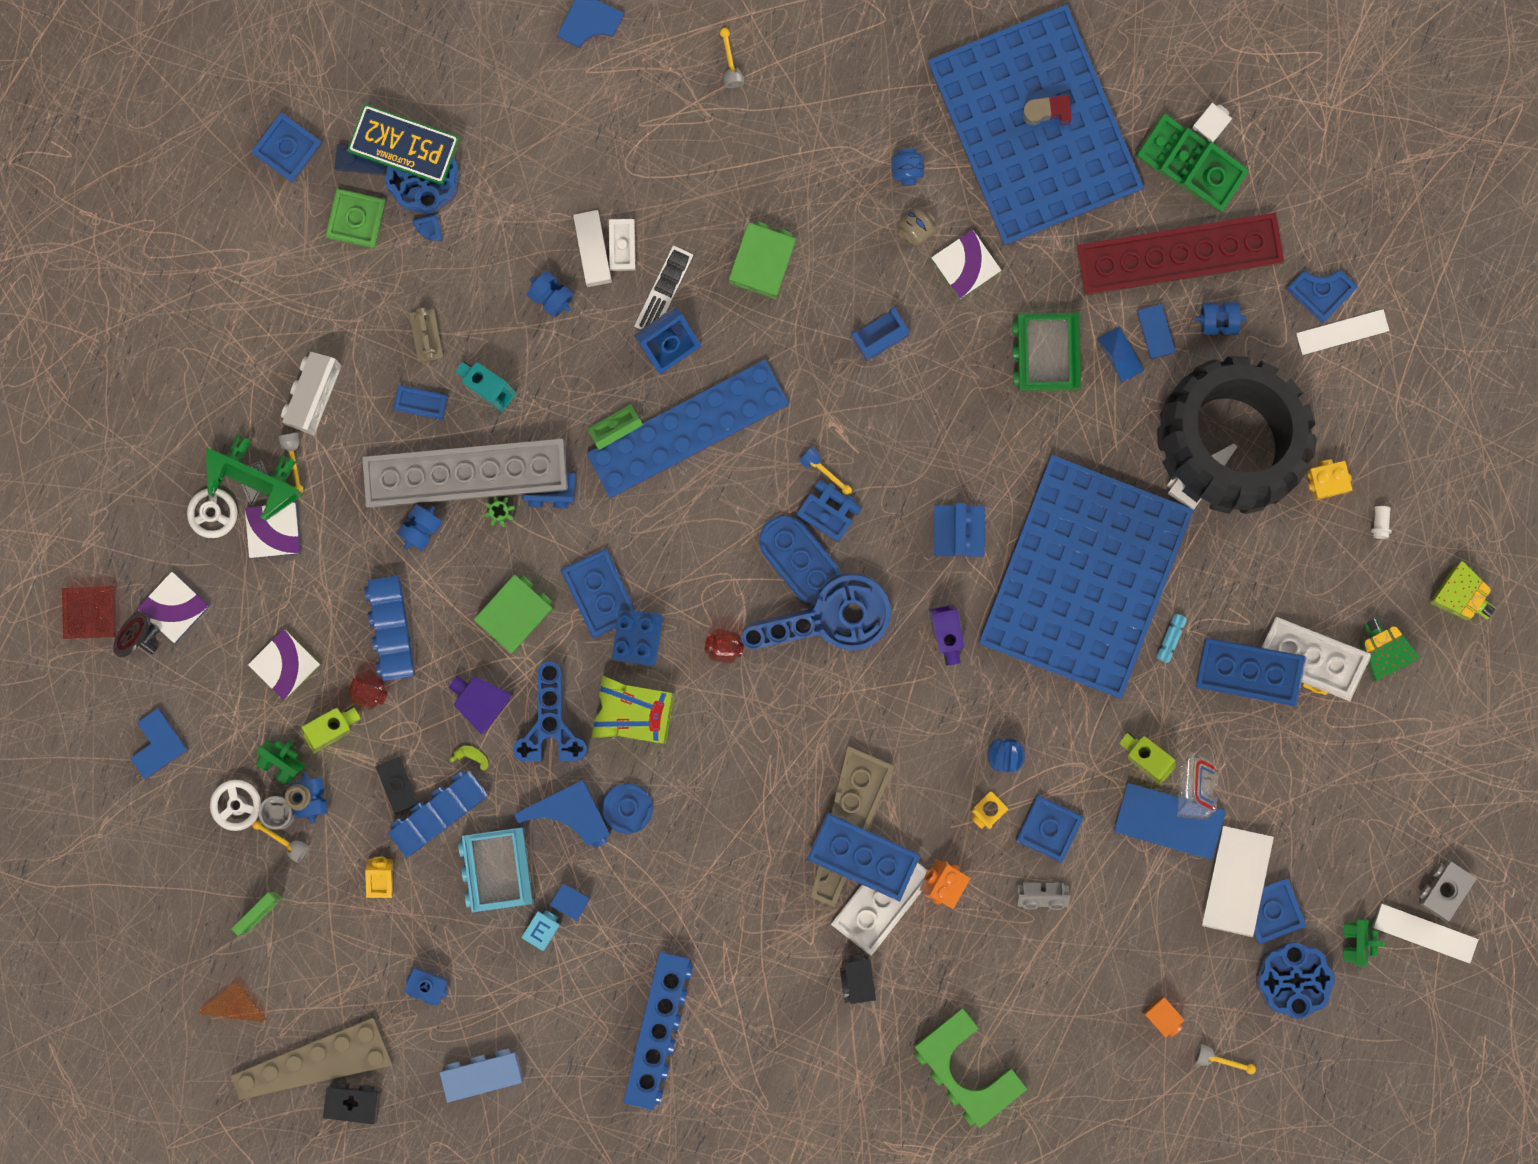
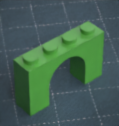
[914,1007,1027,1128]

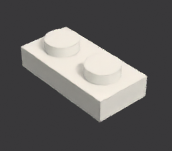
[609,219,635,271]

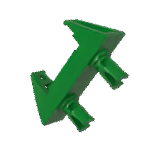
[206,434,302,521]

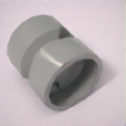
[258,796,295,830]

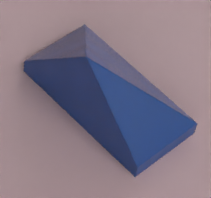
[1097,327,1144,383]

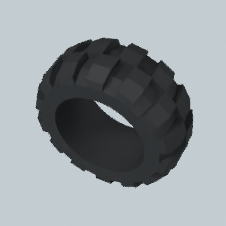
[1157,356,1317,514]

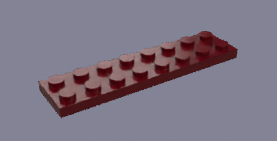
[1076,213,1284,296]

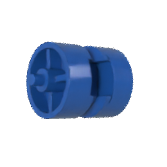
[526,271,575,318]
[1195,302,1246,335]
[396,504,443,551]
[290,773,328,824]

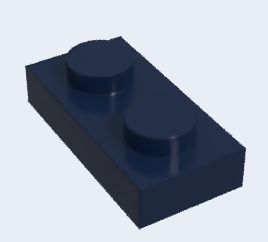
[334,144,387,176]

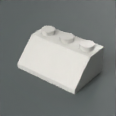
[281,352,342,436]

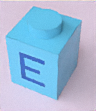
[522,910,561,951]

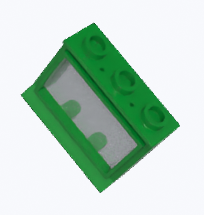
[1012,312,1081,392]

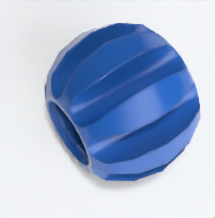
[987,738,1025,772]

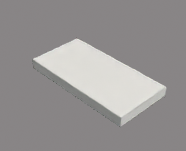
[1262,617,1371,701]
[1202,826,1274,937]
[831,863,928,956]

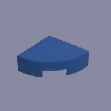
[412,215,443,241]

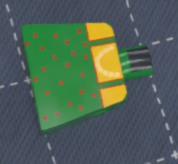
[1360,617,1420,682]

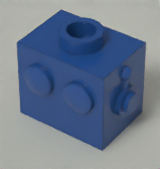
[404,967,450,1005]

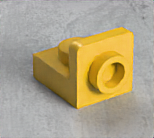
[365,857,393,898]

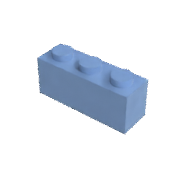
[440,1048,524,1103]

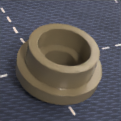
[285,784,311,810]

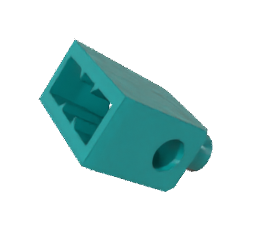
[456,361,517,413]

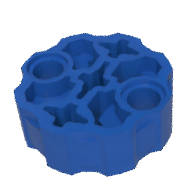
[384,158,460,215]
[1256,942,1335,1019]

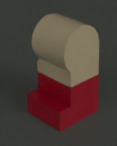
[1022,95,1072,126]

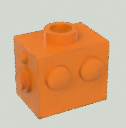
[919,859,971,909]

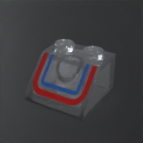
[1177,753,1218,820]

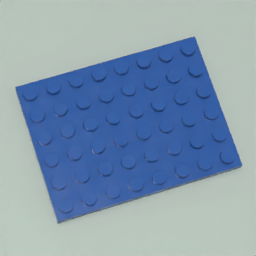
[927,4,1144,246]
[978,455,1194,699]

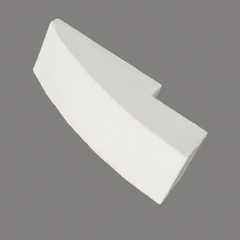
[573,210,612,287]

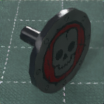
[113,612,161,657]

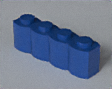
[364,575,415,682]
[388,770,489,858]

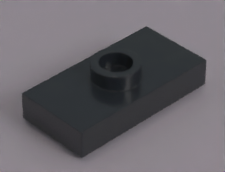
[375,757,419,814]

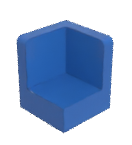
[550,884,591,921]

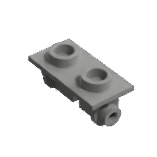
[1017,882,1070,910]

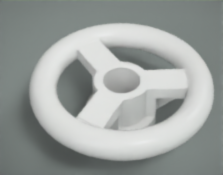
[187,489,238,538]
[210,780,261,831]

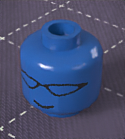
[891,148,925,186]

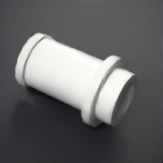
[1371,506,1392,539]

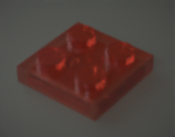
[62,586,116,639]

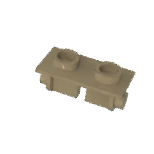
[409,308,443,363]

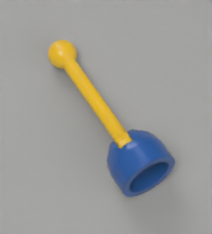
[799,446,852,495]

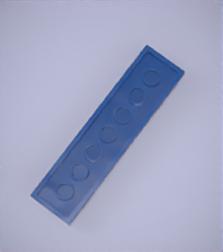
[586,360,789,499]

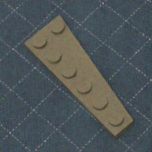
[811,746,895,907]
[230,1017,393,1100]

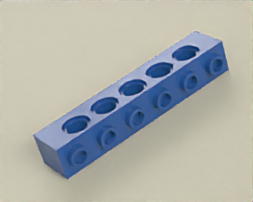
[623,951,694,1110]

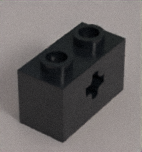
[323,1082,381,1124]

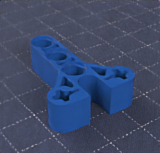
[513,661,588,762]

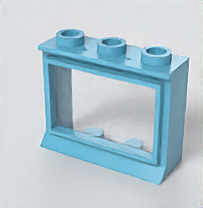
[458,827,534,912]

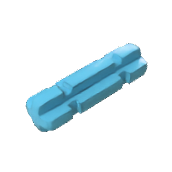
[1157,614,1187,663]

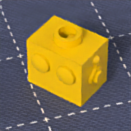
[1307,459,1352,501]

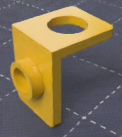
[970,792,1008,830]

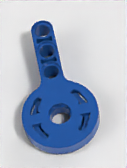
[742,573,891,651]

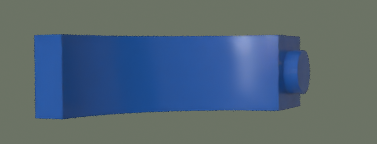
[514,780,611,849]

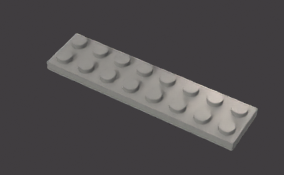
[363,439,568,508]

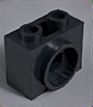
[840,953,876,1004]

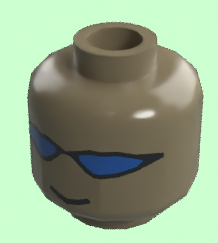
[897,208,935,246]

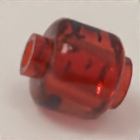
[704,628,744,664]
[348,673,388,710]

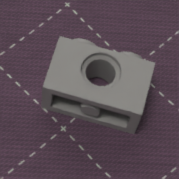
[1418,861,1477,921]

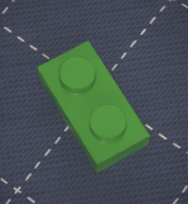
[587,404,643,450]

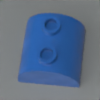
[633,307,701,374]

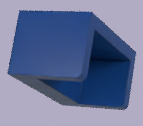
[850,307,910,362]

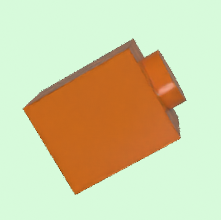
[1142,996,1185,1038]

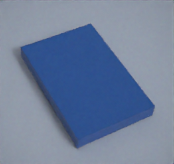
[560,548,636,639]

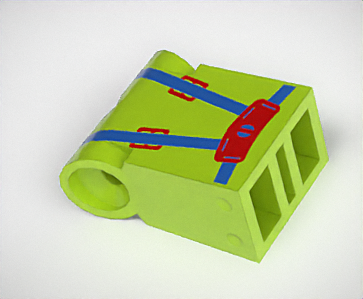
[591,675,675,745]

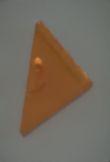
[199,982,266,1022]

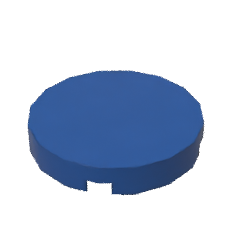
[602,783,653,834]

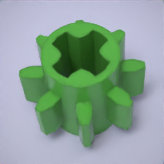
[484,497,515,528]

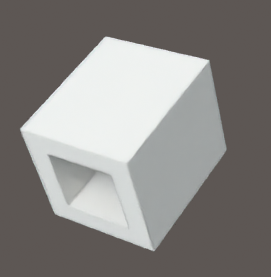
[1191,103,1232,143]

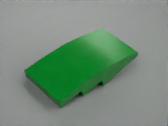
[1134,113,1249,212]

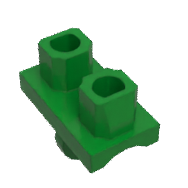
[255,739,306,785]
[1343,919,1386,967]

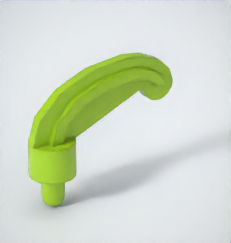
[449,746,488,771]

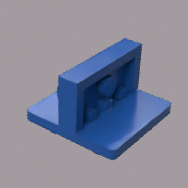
[933,503,985,557]
[612,610,663,666]

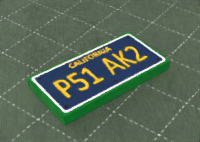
[347,104,460,185]

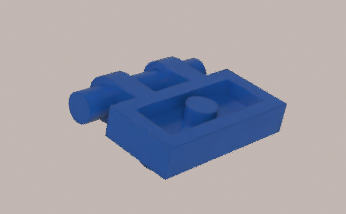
[797,480,862,543]

